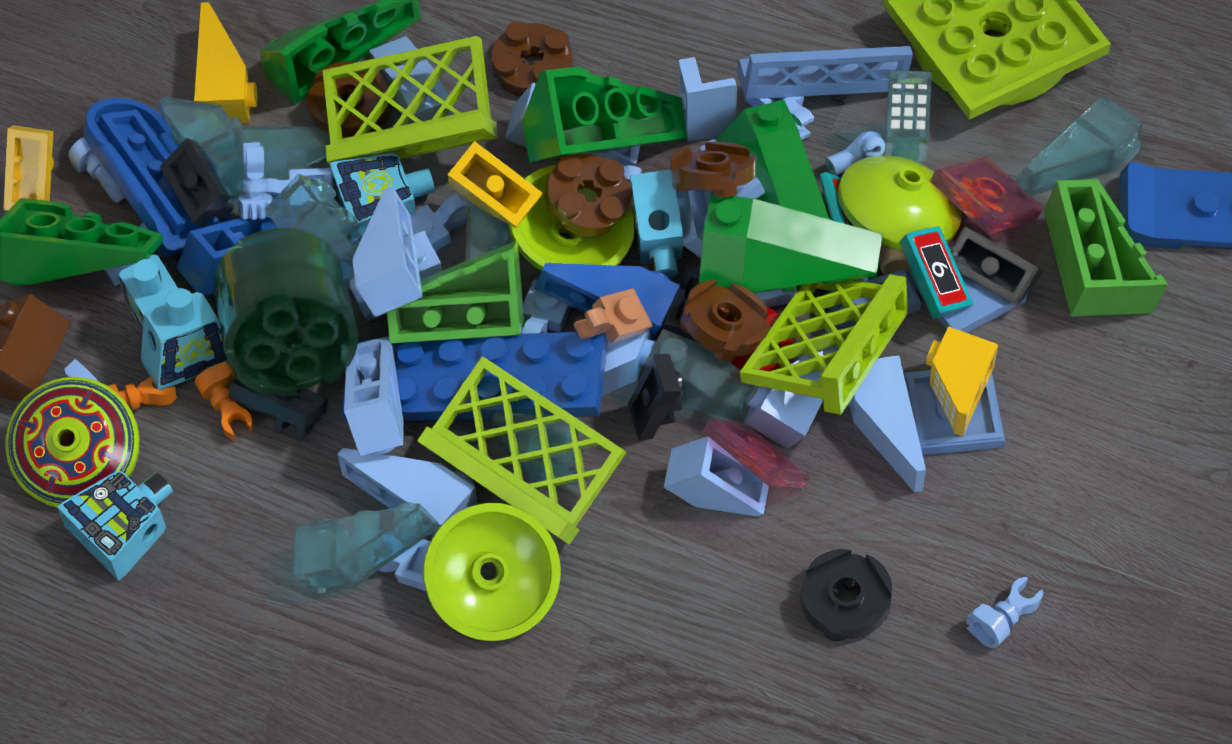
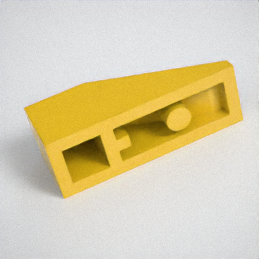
[194,2,257,125]

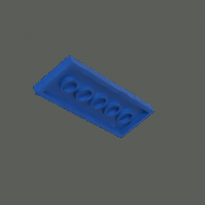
[340,332,608,423]

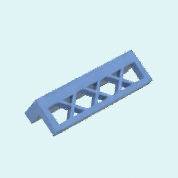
[737,46,913,100]

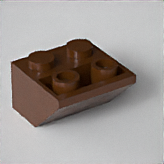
[0,294,71,401]

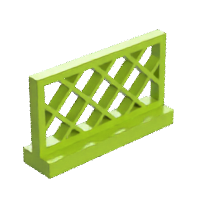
[323,36,498,163]
[740,274,908,415]
[417,356,627,545]

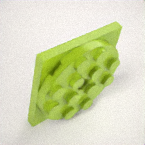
[882,0,1111,120]

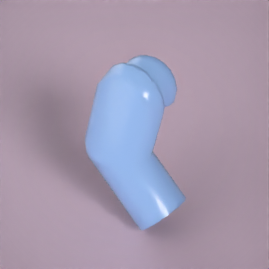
[825,131,885,176]

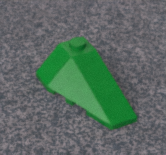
[260,0,421,106]
[522,67,688,163]
[715,99,829,219]
[699,194,883,295]
[0,198,163,286]

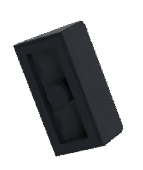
[951,227,1044,306]

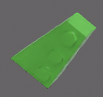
[1044,179,1168,316]
[387,240,524,343]

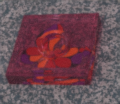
[930,156,1044,235]
[703,418,809,491]

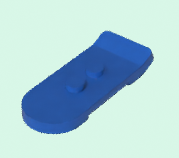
[83,98,233,257]
[1119,162,1232,249]

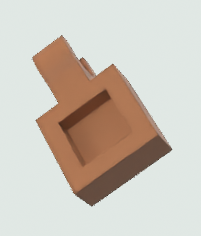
[573,288,653,344]

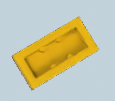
[3,125,54,211]

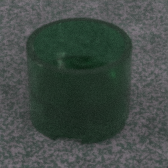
[213,228,358,397]

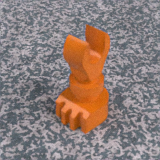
[195,361,253,441]
[107,376,177,410]

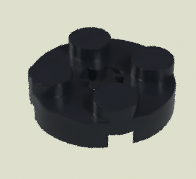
[800,549,892,642]

